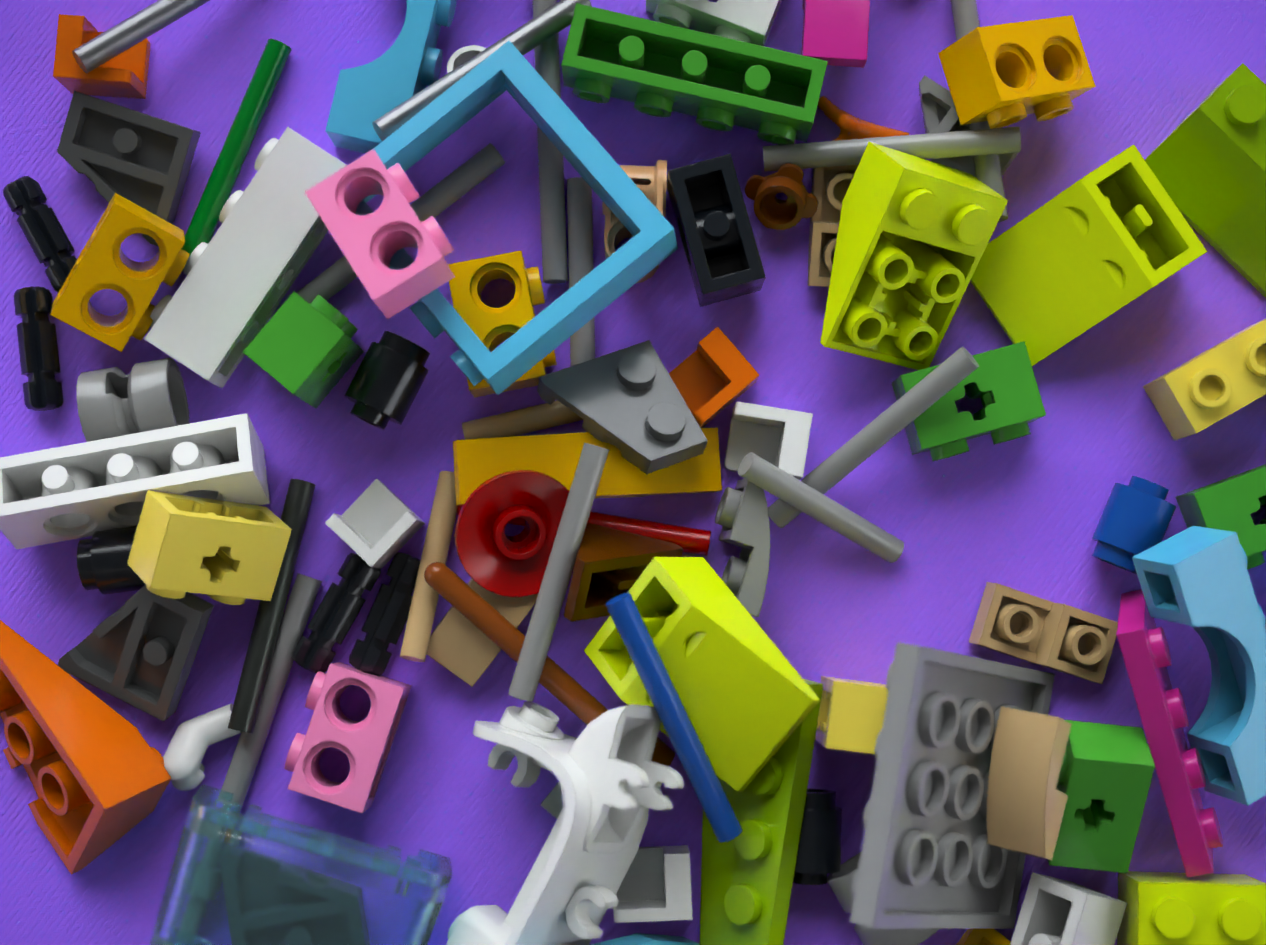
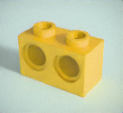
[938,15,1096,129]
[50,193,190,352]
[448,251,557,398]

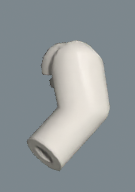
[163,703,242,791]

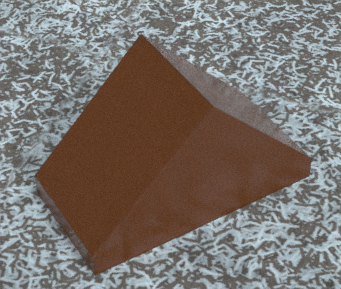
[564,523,683,622]

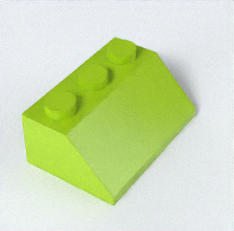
[1145,63,1266,298]

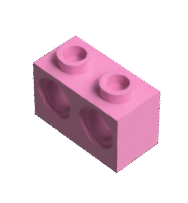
[305,149,455,319]
[285,662,412,813]

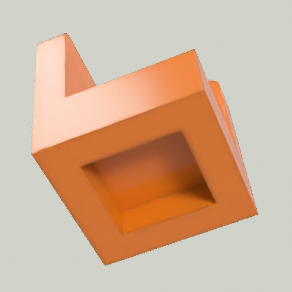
[53,14,151,99]
[669,326,759,428]

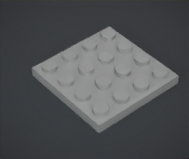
[850,642,1055,929]

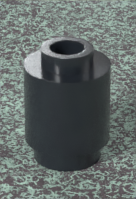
[344,331,430,430]
[77,526,146,595]
[793,788,842,885]

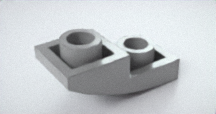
[715,479,771,617]

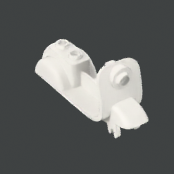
[446,701,684,945]

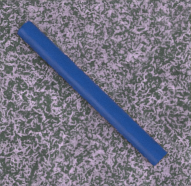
[605,592,742,842]

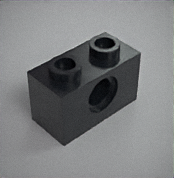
[667,153,766,307]

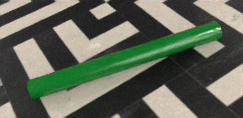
[181,38,292,273]

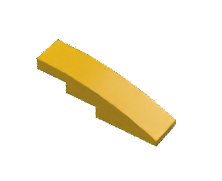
[453,427,722,505]

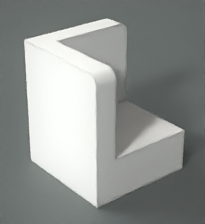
[724,402,813,480]
[325,479,425,569]
[613,845,693,923]

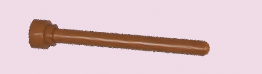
[424,562,675,766]

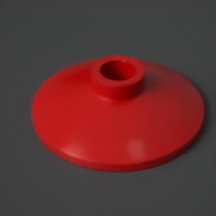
[455,470,569,597]

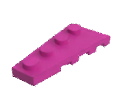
[1117,589,1223,878]

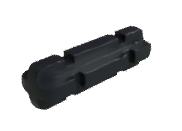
[3,176,77,292]
[13,286,63,411]
[349,552,420,676]
[292,553,381,673]

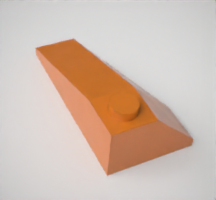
[0,620,171,875]

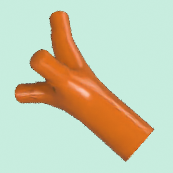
[818,96,909,141]

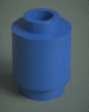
[1092,476,1176,574]

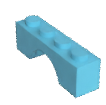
[325,0,457,154]
[1132,526,1266,806]

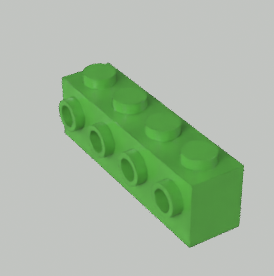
[561,3,828,145]

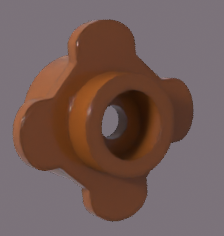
[745,163,818,230]

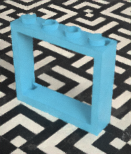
[356,40,678,395]

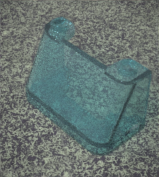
[150,784,453,945]

